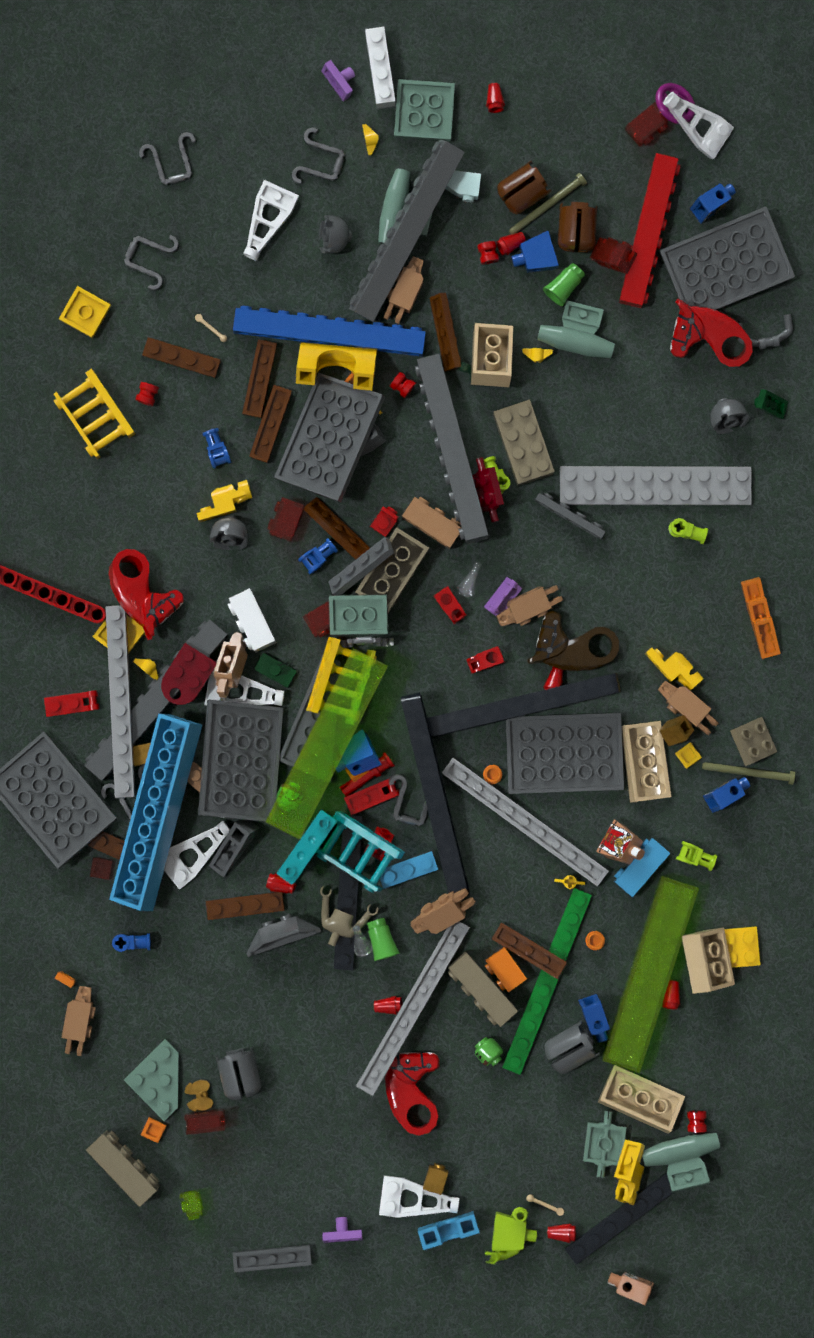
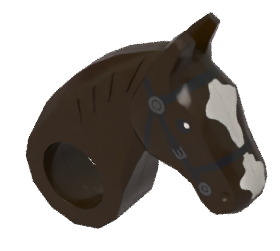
[527,611,619,671]

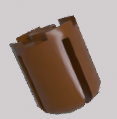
[497,160,552,214]
[558,202,598,253]

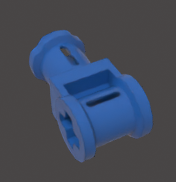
[202,428,231,469]
[298,538,338,575]
[112,933,151,952]

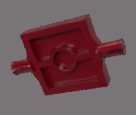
[472,457,504,523]

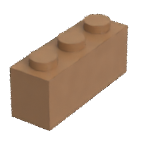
[402,497,461,549]

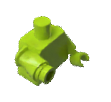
[485,1207,537,1264]

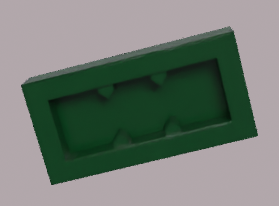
[754,389,788,419]
[254,653,297,688]

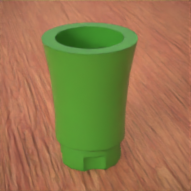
[543,263,585,306]
[367,918,400,962]

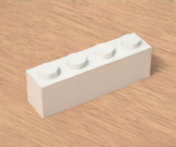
[365,27,395,109]

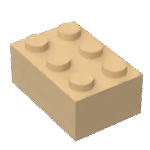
[471,323,513,387]
[682,928,735,993]

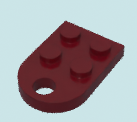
[161,643,217,705]

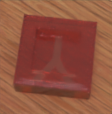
[90,857,113,880]

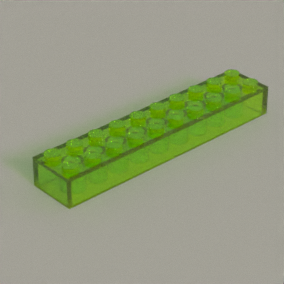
[265,648,388,839]
[601,876,699,1073]

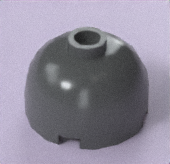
[319,215,352,254]
[710,398,750,434]
[209,516,248,550]

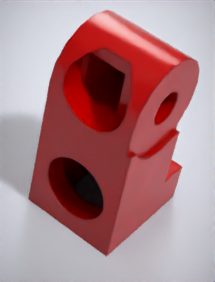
[433,586,467,624]
[466,646,505,674]

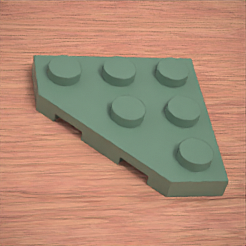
[124,1039,179,1121]

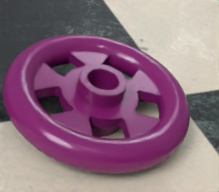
[656,83,695,124]

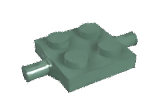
[583,1111,626,1178]

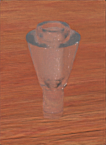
[457,562,482,597]
[353,926,373,956]

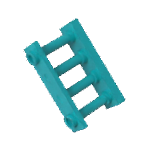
[276,810,337,885]
[316,811,405,893]

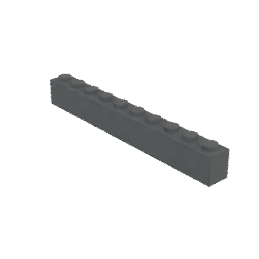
[349,140,465,322]
[414,354,488,544]
[85,620,228,781]

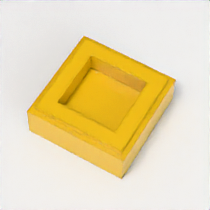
[675,742,702,769]

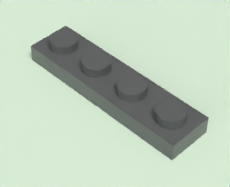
[535,493,605,540]
[328,537,394,595]
[233,1245,312,1272]

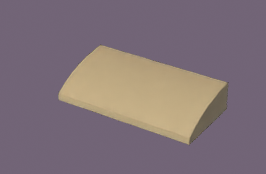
[621,721,671,802]
[598,1065,685,1134]

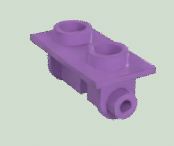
[484,577,522,616]

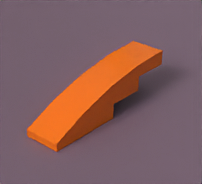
[741,577,781,659]

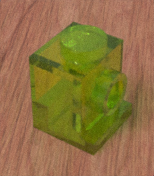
[179,1189,204,1220]

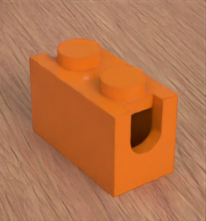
[485,947,527,992]

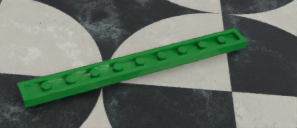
[502,888,592,1075]

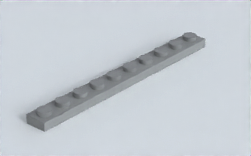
[106,605,135,798]
[442,758,608,887]
[356,922,470,1096]

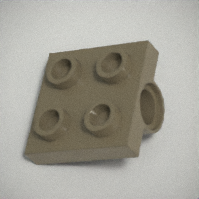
[730,717,777,766]

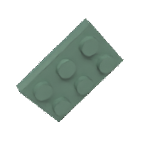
[329,595,388,635]

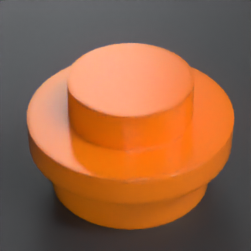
[483,765,502,784]
[585,931,605,950]

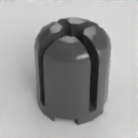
[544,1021,600,1074]
[215,1047,261,1100]

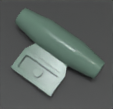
[378,169,432,244]
[537,300,615,358]
[642,1133,720,1193]

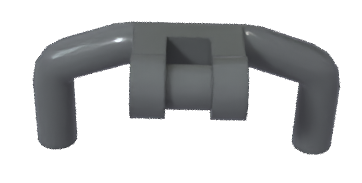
[737,314,793,350]

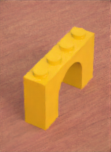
[296,342,377,391]

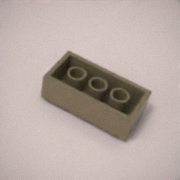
[493,400,554,486]
[355,527,429,614]
[448,951,518,1027]
[86,1130,160,1207]

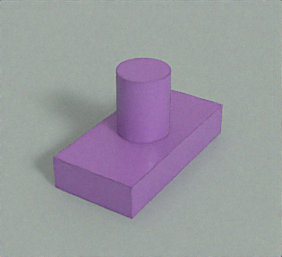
[322,60,355,102]
[323,1217,362,1243]

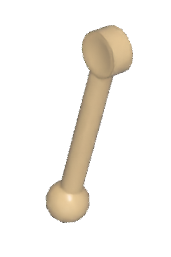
[195,314,227,342]
[526,1194,564,1216]

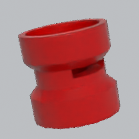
[477,241,499,265]
[390,372,416,398]
[135,382,159,406]
[687,1111,707,1132]

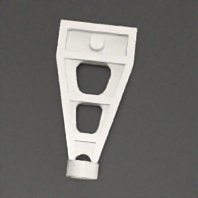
[663,92,734,159]
[243,180,299,261]
[204,669,285,706]
[164,821,230,890]
[379,1175,459,1217]

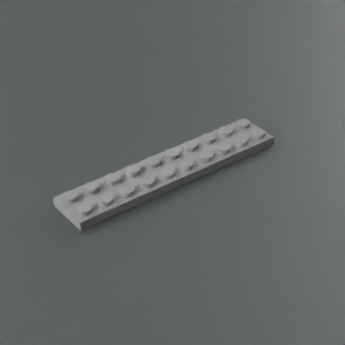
[560,466,751,505]

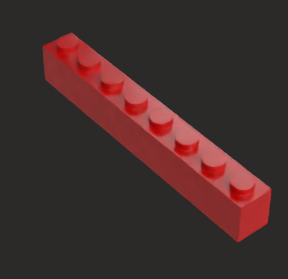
[619,153,680,308]

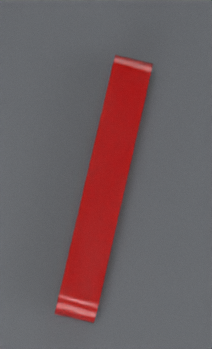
[0,565,106,624]

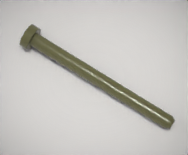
[509,173,587,234]
[702,762,795,785]

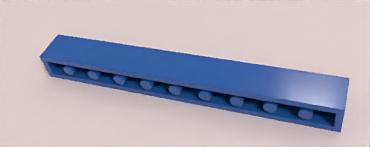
[233,306,426,357]

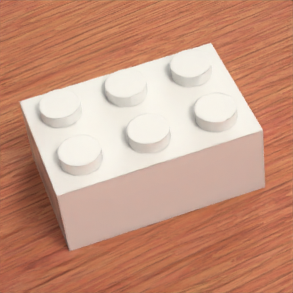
[228,588,276,653]

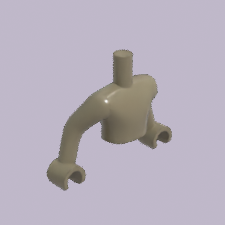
[320,886,378,946]

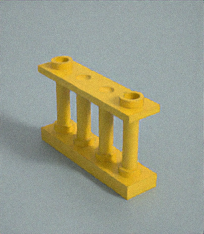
[53,368,135,459]
[306,637,377,725]

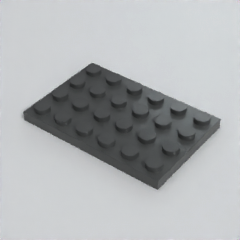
[660,206,795,310]
[274,372,385,503]
[198,699,283,823]
[506,713,624,794]
[0,732,118,869]

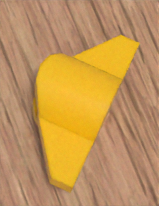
[362,124,378,155]
[522,348,553,363]
[133,658,158,680]
[554,875,585,889]

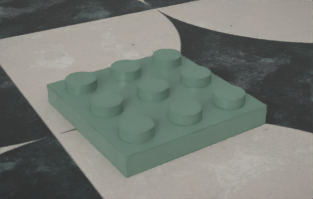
[394,79,455,141]

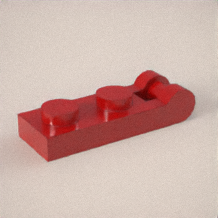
[44,690,100,717]
[344,778,399,815]

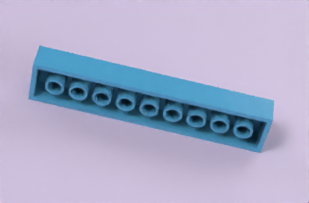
[109,713,202,911]

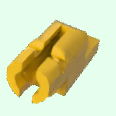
[197,480,252,522]
[645,648,704,690]
[614,1140,645,1205]

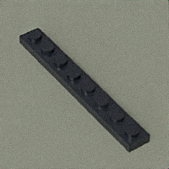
[334,815,363,970]
[565,1172,672,1265]

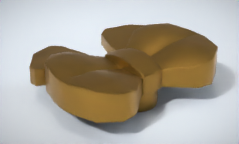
[185,1080,213,1112]

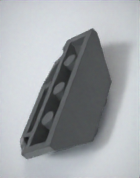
[247,914,322,957]

